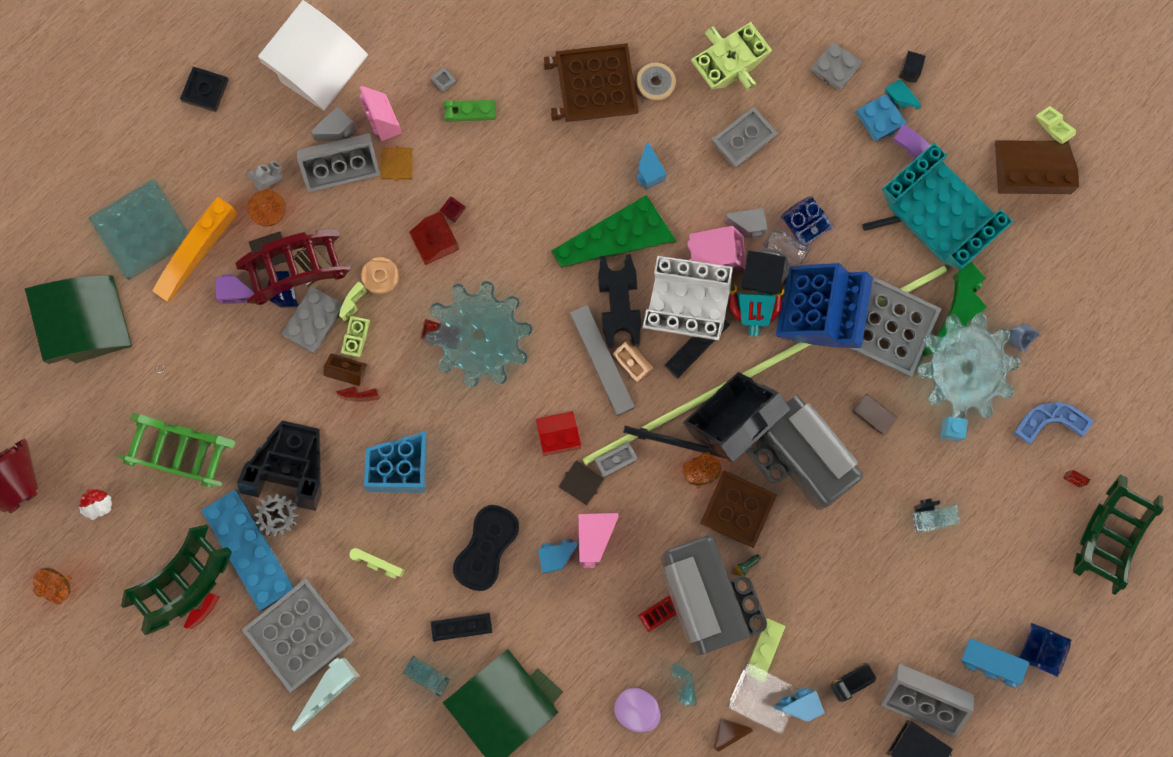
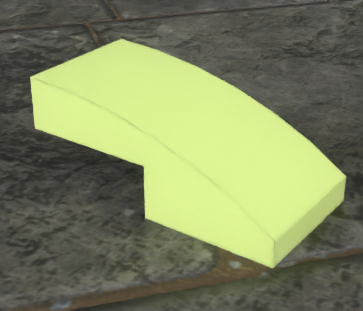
[1036,106,1076,145]
[339,281,367,322]

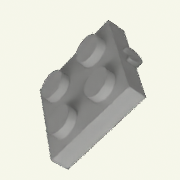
[811,42,862,91]

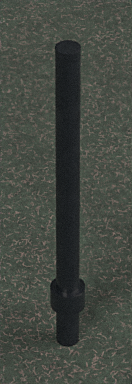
[623,425,726,459]

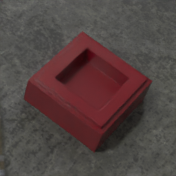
[439,196,466,223]

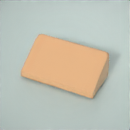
[612,341,654,382]

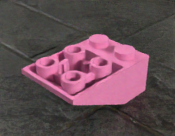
[359,86,402,141]

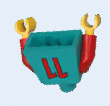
[728,285,784,336]

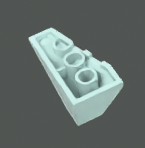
[292,658,360,732]

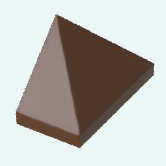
[714,719,753,752]

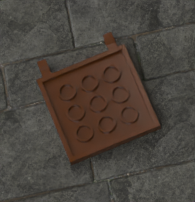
[544,43,639,122]

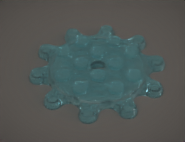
[425,281,532,388]
[917,313,1020,419]

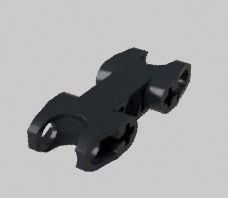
[598,254,641,349]

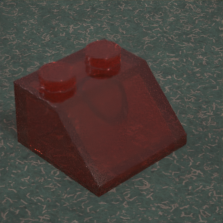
[409,210,459,265]

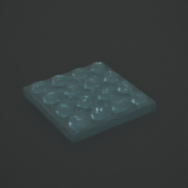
[89,179,189,280]

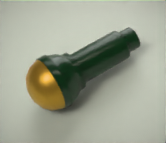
[734,554,761,577]

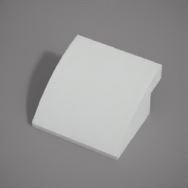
[258,0,368,111]

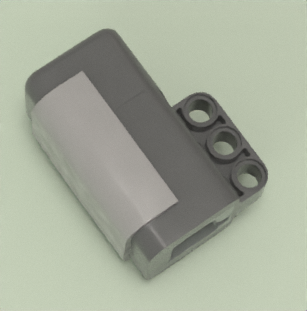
[745,395,863,510]
[661,535,767,656]

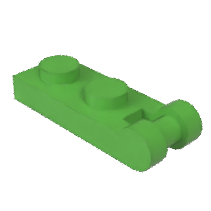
[443,100,496,122]

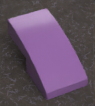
[893,124,931,159]

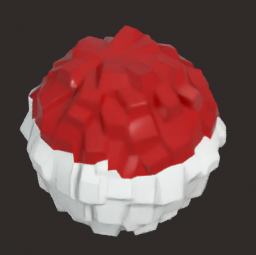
[79,489,112,520]

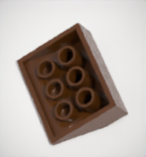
[995,140,1079,194]

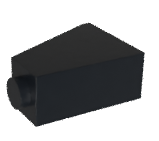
[886,720,953,757]

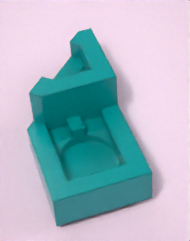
[885,79,921,110]

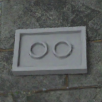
[711,107,778,169]
[281,286,342,354]

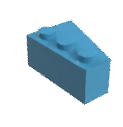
[961,638,1029,689]

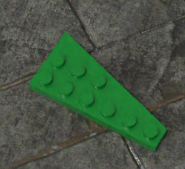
[551,195,676,268]

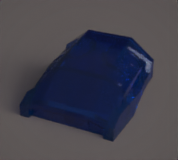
[781,196,834,249]
[1018,623,1072,678]

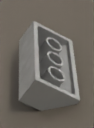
[297,133,381,192]
[881,664,974,737]

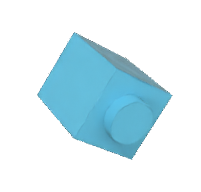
[940,416,968,442]

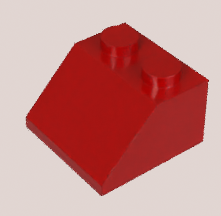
[536,411,581,457]

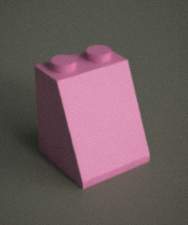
[688,226,746,272]
[578,513,619,569]

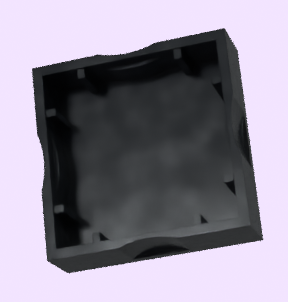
[682,372,790,463]

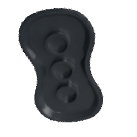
[453,505,519,591]

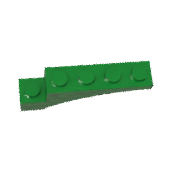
[922,261,987,357]

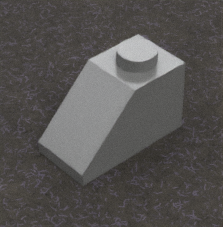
[311,107,356,141]
[725,208,768,239]

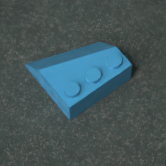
[364,431,427,493]

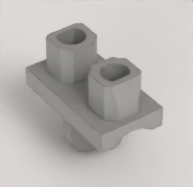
[247,161,283,191]

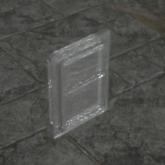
[727,663,799,734]

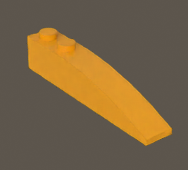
[152,197,238,302]

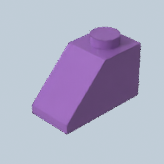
[216,274,255,304]

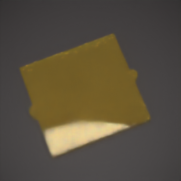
[381,146,412,181]

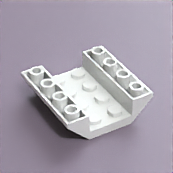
[643,256,733,341]

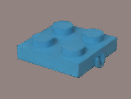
[855,94,907,142]

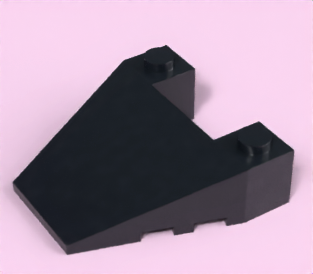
[237,420,322,511]

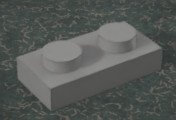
[595,442,638,478]

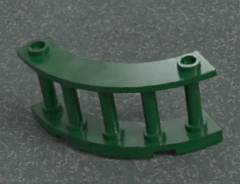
[1073,474,1164,595]
[121,524,232,635]

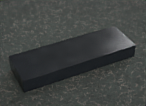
[431,613,493,642]

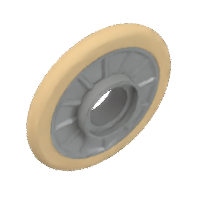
[636,63,676,100]

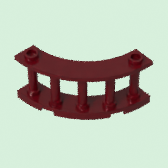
[235,229,352,305]

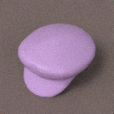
[614,688,661,733]

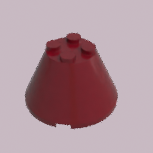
[0,438,38,514]

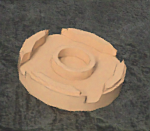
[361,257,399,295]

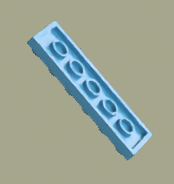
[201,489,294,611]

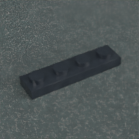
[664,320,730,379]

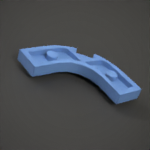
[1013,402,1094,445]

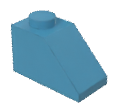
[636,143,667,190]

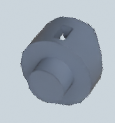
[1009,324,1040,353]

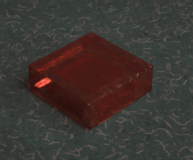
[1063,470,1091,488]

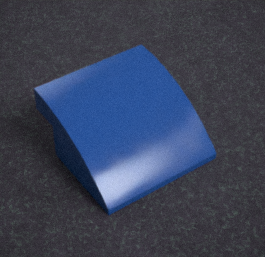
[776,263,873,348]

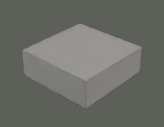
[431,67,457,93]

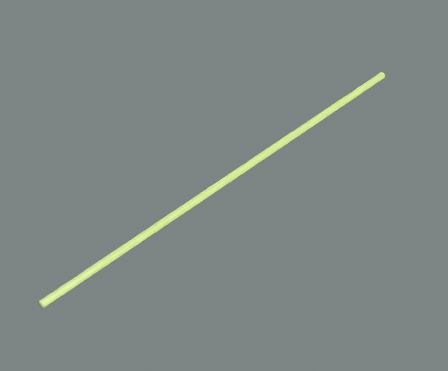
[582,266,947,465]

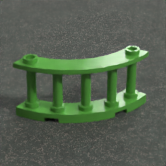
[117,413,235,488]

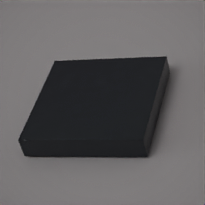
[180,66,229,112]
[741,250,786,295]

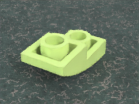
[341,316,370,357]

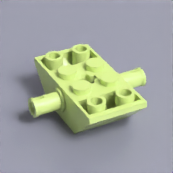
[691,22,772,91]

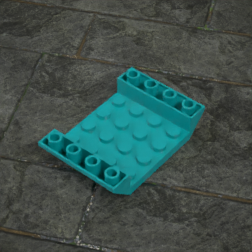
[882,142,1014,270]

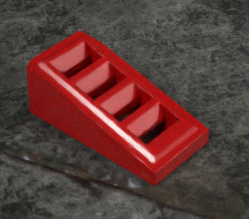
[637,595,677,632]

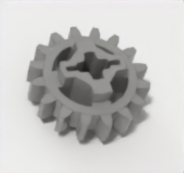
[254,494,299,537]

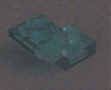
[912,505,960,533]
[403,656,451,697]
[670,662,697,707]

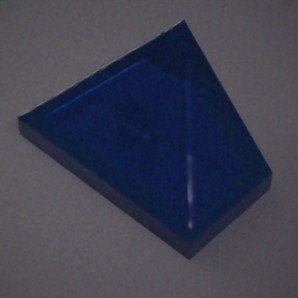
[268,271,298,308]

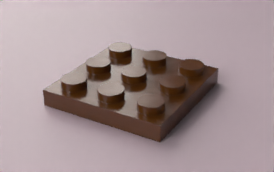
[700,470,777,548]

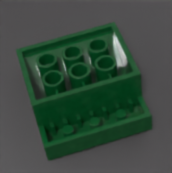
[25,275,132,364]
[442,649,558,757]

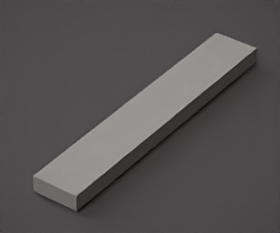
[570,306,635,416]

